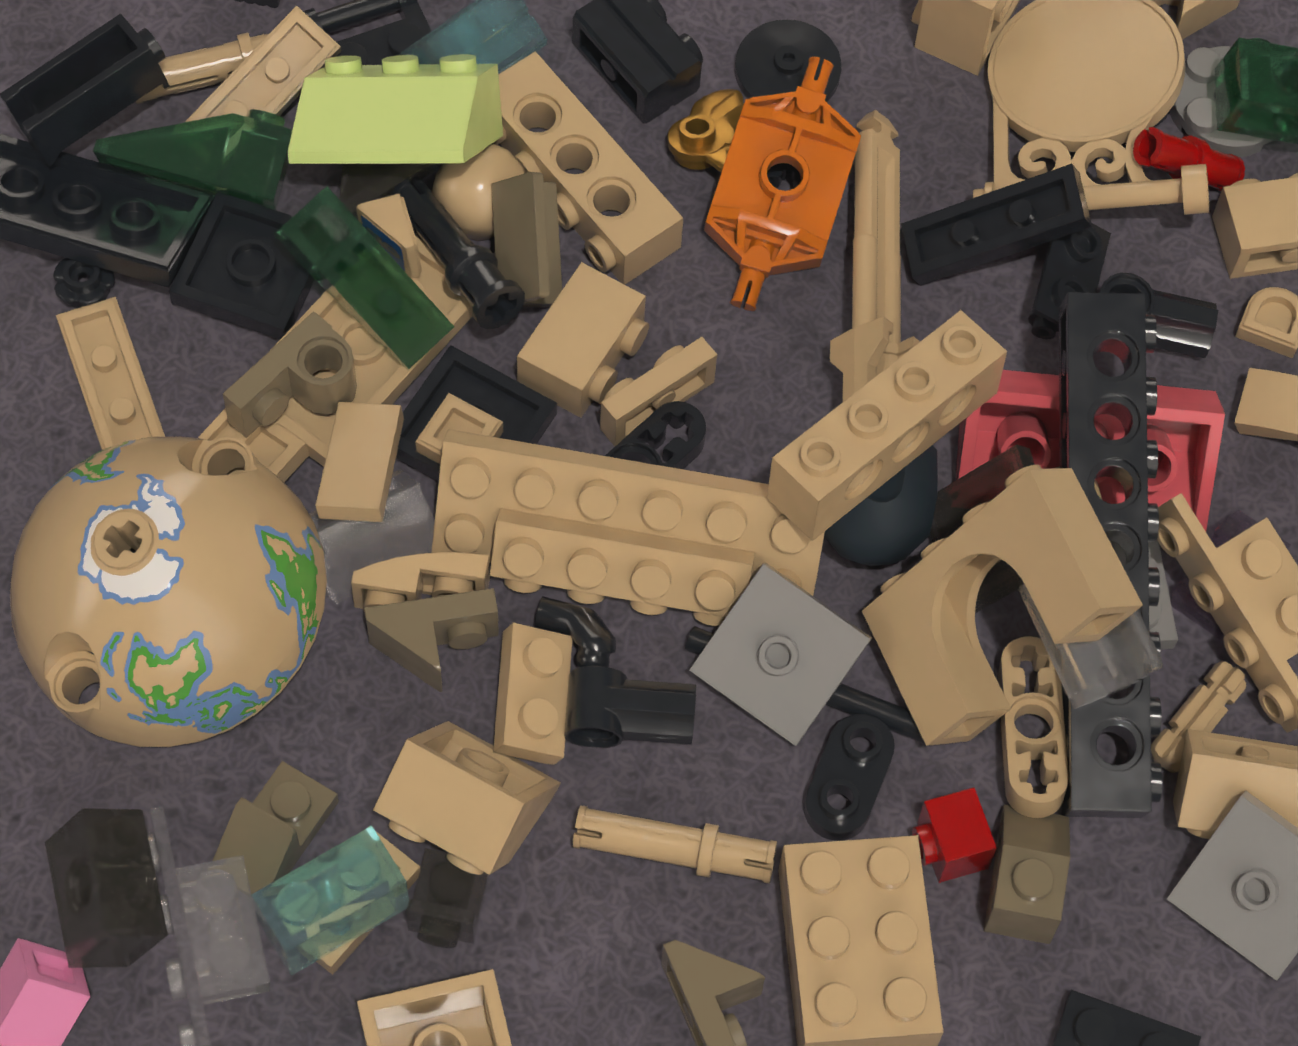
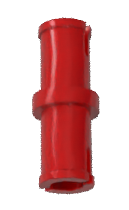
[1133,127,1245,192]

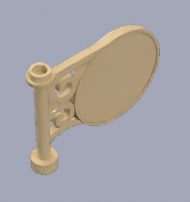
[973,0,1209,215]

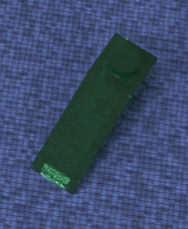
[93,109,293,210]
[273,186,454,369]

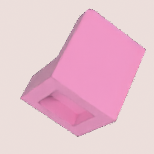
[0,938,90,1046]

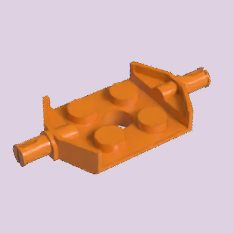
[704,57,861,311]

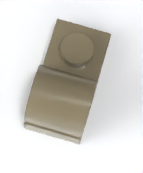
[223,311,357,438]

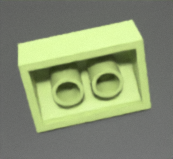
[288,54,503,164]

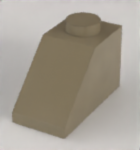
[984,804,1070,944]

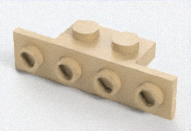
[1157,493,1298,733]

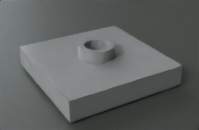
[689,563,872,746]
[1167,791,1298,981]

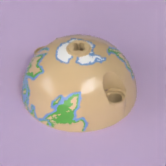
[10,436,327,747]

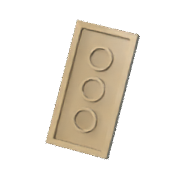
[274,236,472,467]

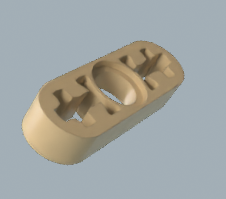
[998,636,1069,818]

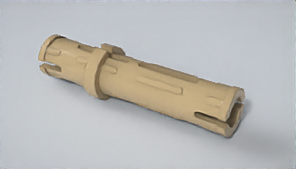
[136,32,270,104]
[573,805,777,884]

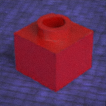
[912,787,997,883]

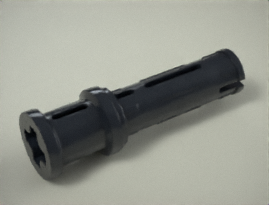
[391,177,525,329]

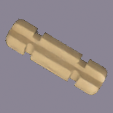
[1151,661,1246,773]

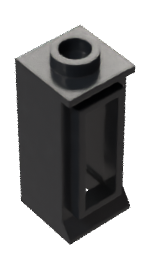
[0,13,170,167]

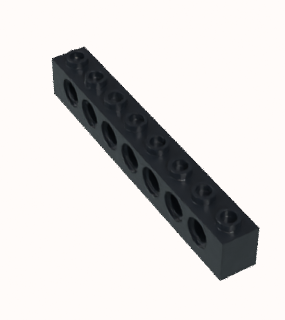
[1059,292,1162,818]

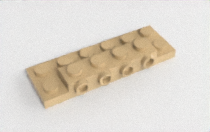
[431,429,825,626]

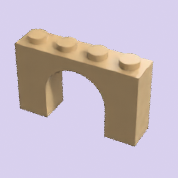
[862,465,1143,746]

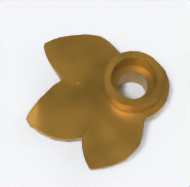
[668,89,744,172]

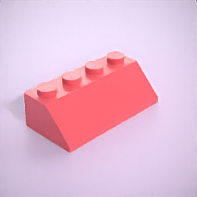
[954,370,1225,531]

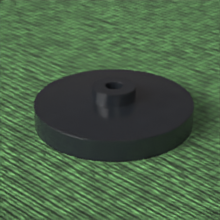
[735,19,841,102]

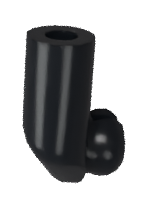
[534,596,616,667]

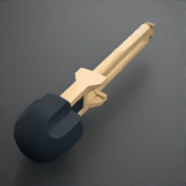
[824,110,938,566]

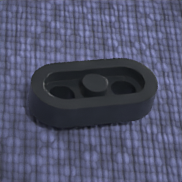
[804,714,895,841]

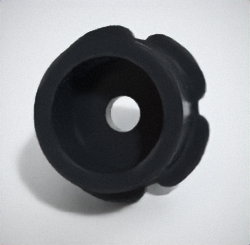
[53,258,115,308]

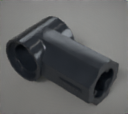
[1099,272,1219,358]
[564,666,696,748]

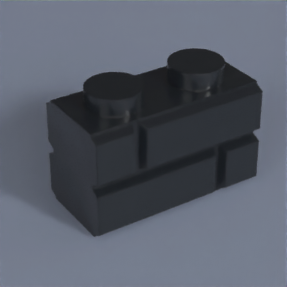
[572,0,703,124]

